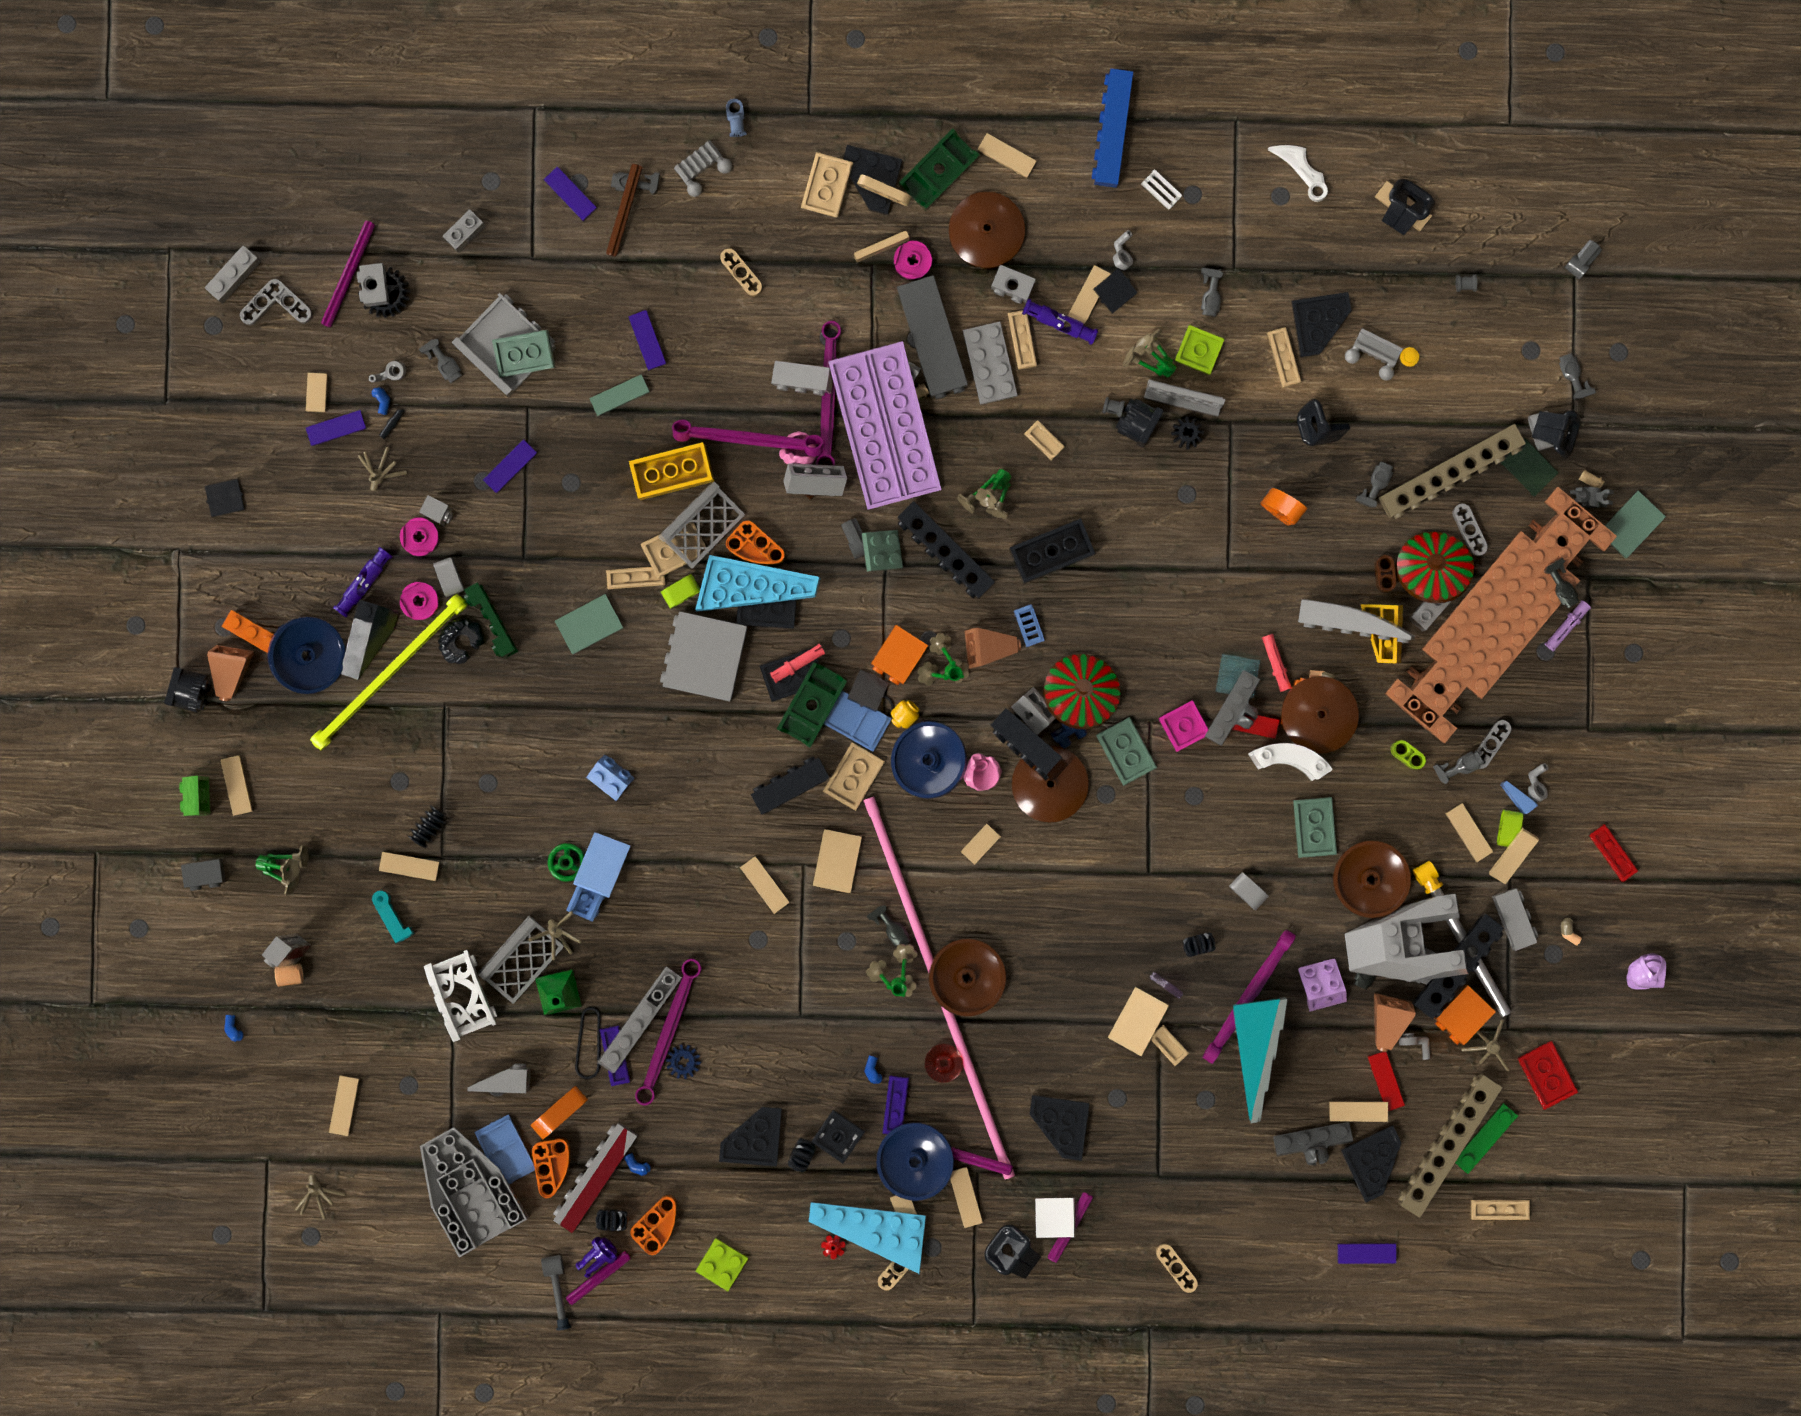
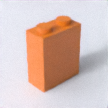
[871,625,928,686]
[1434,985,1496,1045]

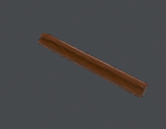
[606,164,643,257]

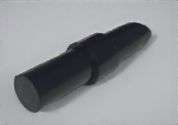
[379,409,405,440]

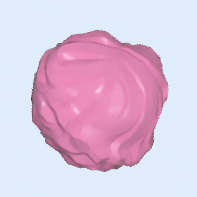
[779,431,817,464]
[963,753,1002,791]

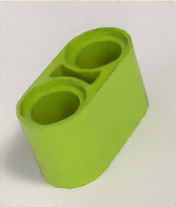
[660,574,700,609]
[1391,740,1426,770]
[1497,809,1523,847]

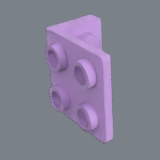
[1298,959,1347,1011]

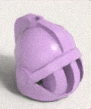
[1627,953,1666,989]

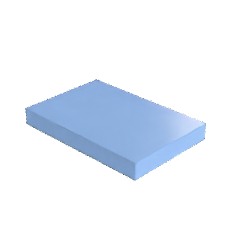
[573,832,630,898]

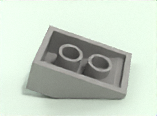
[468,1063,531,1093]

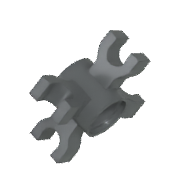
[1570,487,1614,508]

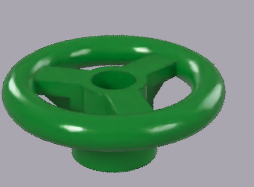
[548,843,585,882]

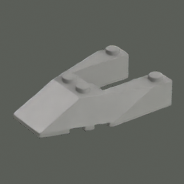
[1345,894,1468,982]

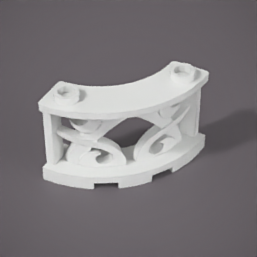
[1248,743,1332,781]
[424,950,497,1042]

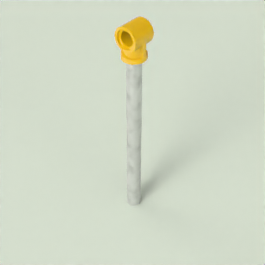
[1412,861,1511,1017]

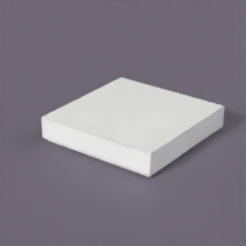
[1035,1198,1075,1238]

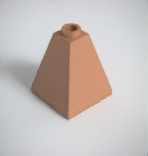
[965,628,1021,669]
[207,645,254,701]
[1374,993,1416,1052]

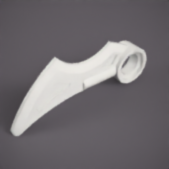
[1268,145,1328,202]

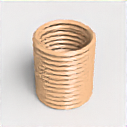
[275,963,304,987]

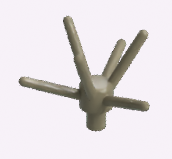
[358,447,407,491]
[529,911,581,960]
[1461,1019,1510,1071]
[295,1175,345,1220]

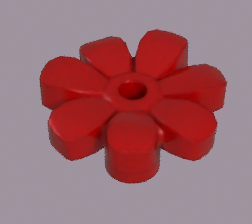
[821,1235,846,1259]

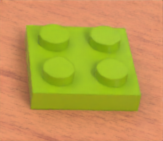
[1174,325,1224,375]
[695,1238,748,1291]

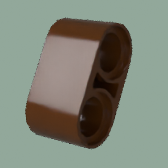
[1375,555,1396,593]

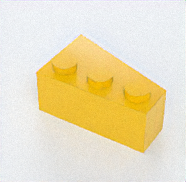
[1360,604,1403,663]

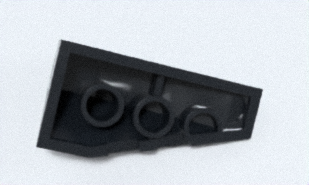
[341,600,399,680]

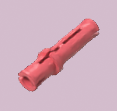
[1262,634,1292,692]
[770,644,825,683]

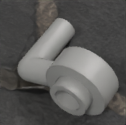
[1113,230,1133,270]
[369,361,406,382]
[1528,763,1548,802]
[1399,1033,1431,1060]

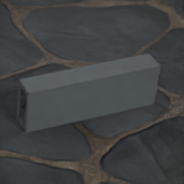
[897,276,968,400]

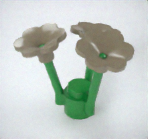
[1122,329,1177,378]
[957,469,1012,519]
[917,633,969,686]
[256,845,309,896]
[866,944,918,997]

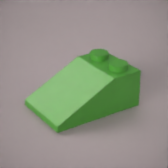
[179,776,210,816]

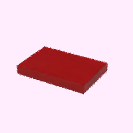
[1517,1041,1578,1110]

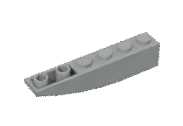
[1298,599,1415,643]
[597,967,682,1073]

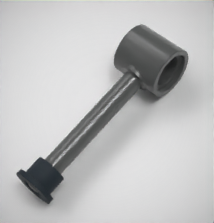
[541,1255,572,1331]

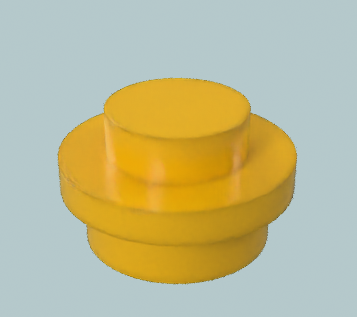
[1400,347,1419,367]

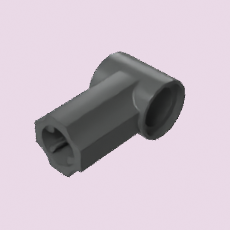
[1564,240,1602,279]
[841,518,865,559]

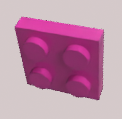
[1158,700,1208,752]

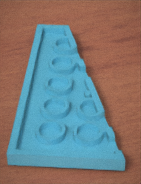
[695,555,820,611]
[809,1202,926,1274]

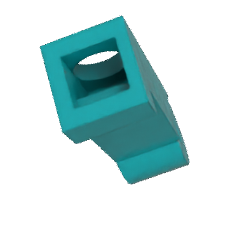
[372,891,415,943]

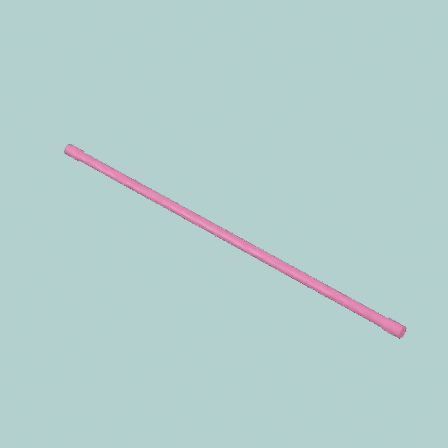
[863,797,1015,1180]

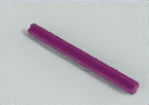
[321,221,375,327]

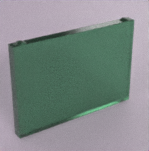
[1500,438,1558,497]

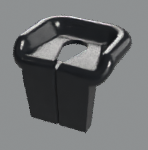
[1382,179,1435,235]
[1297,399,1350,446]
[1532,411,1581,459]
[984,1224,1041,1279]

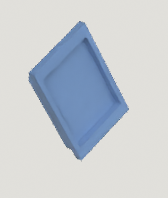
[824,691,892,752]
[474,1114,535,1184]

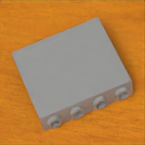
[452,293,556,397]
[660,611,748,702]

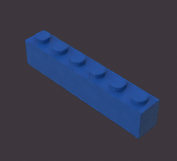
[1091,69,1133,188]

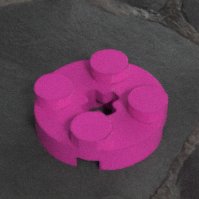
[894,241,932,280]
[400,518,439,556]
[400,582,439,620]

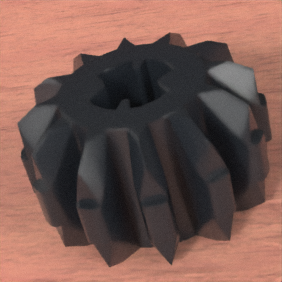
[1171,417,1204,450]
[1183,932,1216,957]
[788,1138,816,1173]
[595,1209,628,1231]

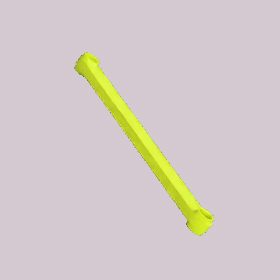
[310,594,468,751]

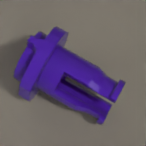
[576,1237,617,1278]

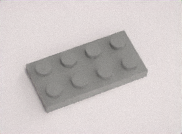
[963,322,1017,405]

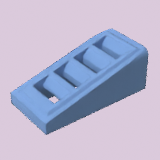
[1013,604,1045,647]
[1500,781,1538,814]

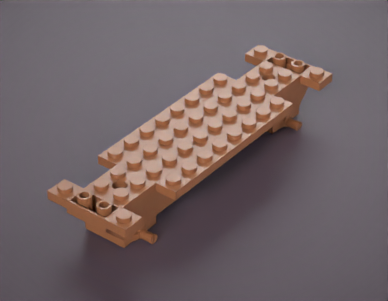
[1385,487,1617,743]

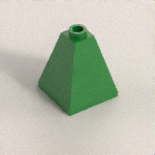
[535,969,582,1015]

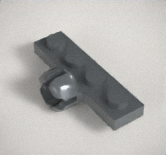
[1205,670,1261,746]
[1273,1122,1353,1165]

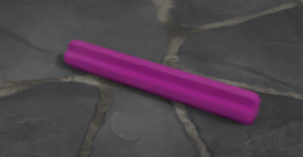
[951,1147,1013,1175]
[1047,1192,1093,1263]
[566,1251,631,1305]

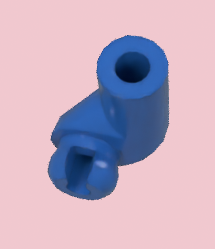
[372,387,390,415]
[224,1015,244,1042]
[864,1055,882,1084]
[624,1153,651,1176]

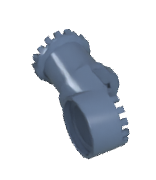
[726,98,747,137]

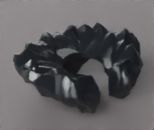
[438,617,484,664]

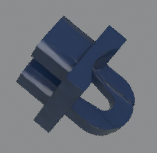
[1050,722,1087,749]

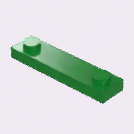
[1455,1103,1518,1174]

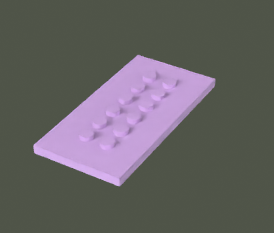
[828,341,941,510]

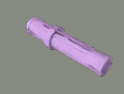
[1545,600,1591,652]

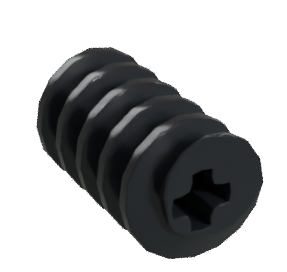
[406,805,447,848]

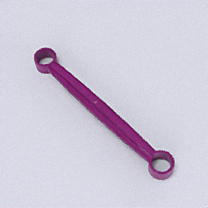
[816,321,841,466]
[672,420,823,457]
[1202,929,1296,1064]
[635,959,701,1106]

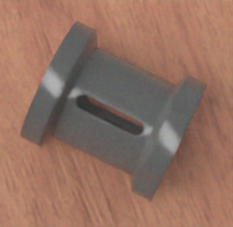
[1456,274,1477,292]
[1102,397,1125,418]

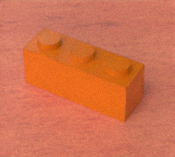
[221,610,274,653]

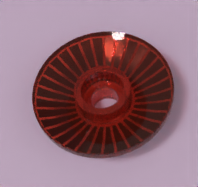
[925,1044,963,1083]

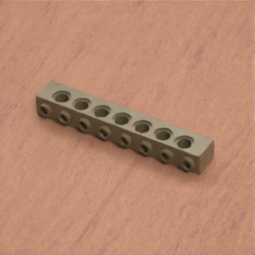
[1378,424,1526,519]
[1398,1074,1503,1218]

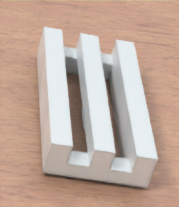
[1141,169,1182,210]

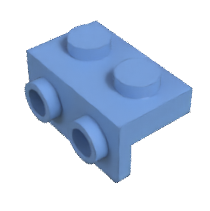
[586,755,634,801]
[567,886,605,922]

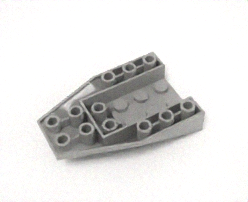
[420,1127,529,1257]

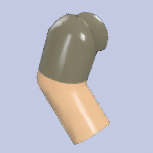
[1309,670,1336,680]
[1560,918,1582,946]

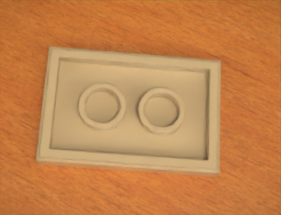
[801,152,853,218]
[640,522,709,578]
[823,742,885,811]
[813,829,862,893]
[1108,987,1169,1056]

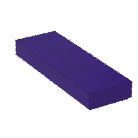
[543,167,597,222]
[628,310,666,371]
[306,410,367,446]
[483,439,538,494]
[600,1025,630,1086]
[882,1076,909,1134]
[1337,1243,1396,1264]

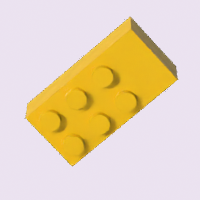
[629,442,715,500]

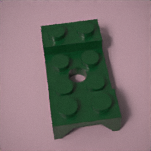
[899,128,980,211]
[464,582,519,659]
[777,661,848,748]

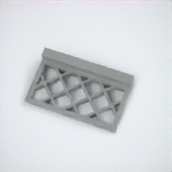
[1144,379,1225,417]
[658,482,745,569]
[478,915,564,1004]

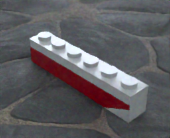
[262,933,311,968]
[553,1122,638,1233]

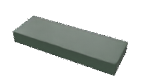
[589,374,650,416]

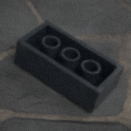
[1009,519,1095,585]
[991,708,1068,782]
[751,756,830,815]

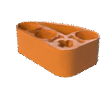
[1260,488,1307,526]
[726,521,785,565]
[530,1085,588,1140]
[532,1138,571,1198]
[630,1195,677,1255]

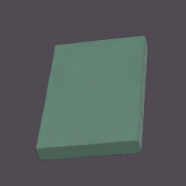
[492,330,555,378]
[1604,491,1666,559]
[555,594,623,655]
[1096,717,1157,786]
[1293,797,1337,858]

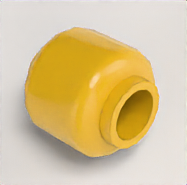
[891,700,919,729]

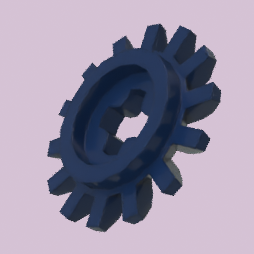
[666,1044,701,1079]

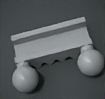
[674,141,732,197]
[1345,328,1403,381]

